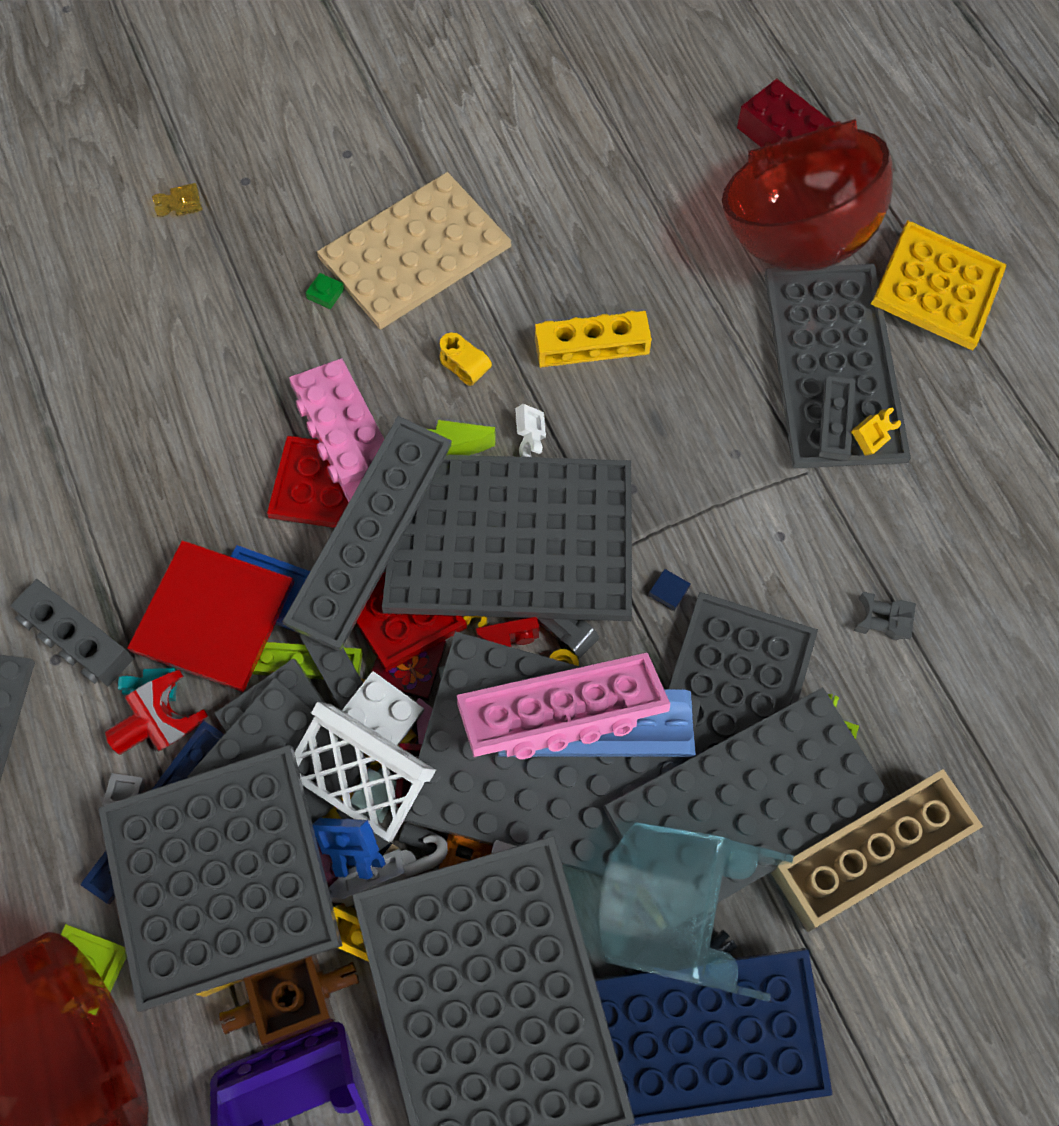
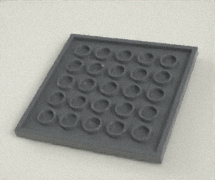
[98,745,343,1012]

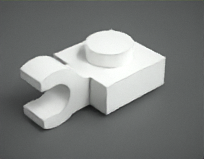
[515,404,546,457]

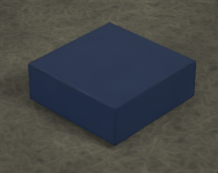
[649,569,691,611]

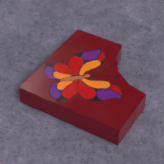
[371,641,447,701]

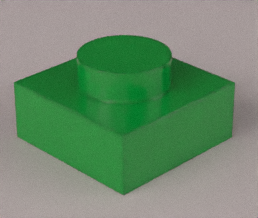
[306,273,344,310]

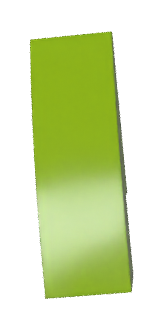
[428,420,496,455]

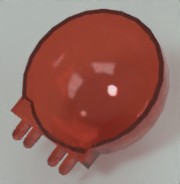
[722,119,894,272]

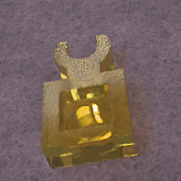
[152,183,203,217]

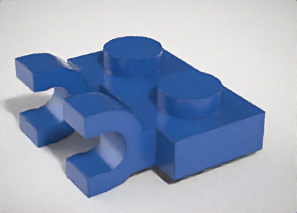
[312,818,386,879]

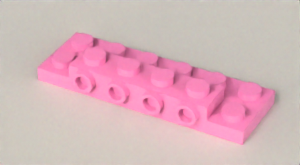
[289,358,384,502]
[457,652,670,759]

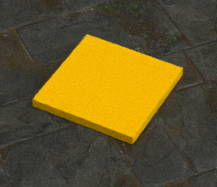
[871,220,1007,351]

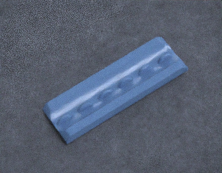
[498,689,696,757]

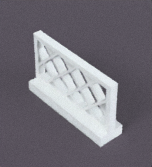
[295,702,436,842]

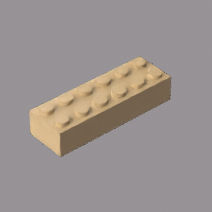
[771,769,983,932]

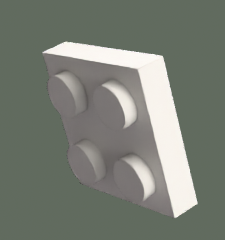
[342,671,424,746]

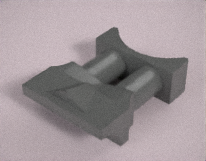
[854,592,916,641]

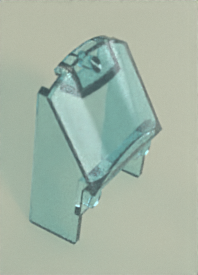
[597,822,794,1001]

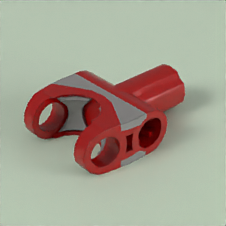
[105,669,208,755]

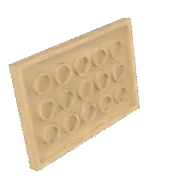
[317,172,511,330]

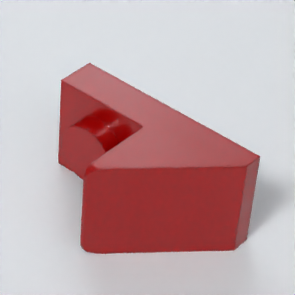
[476,617,539,647]

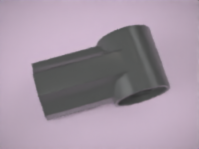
[537,618,599,660]

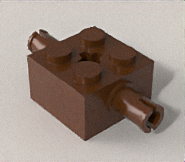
[219,955,360,1046]

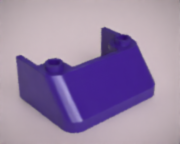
[210,1022,373,1126]

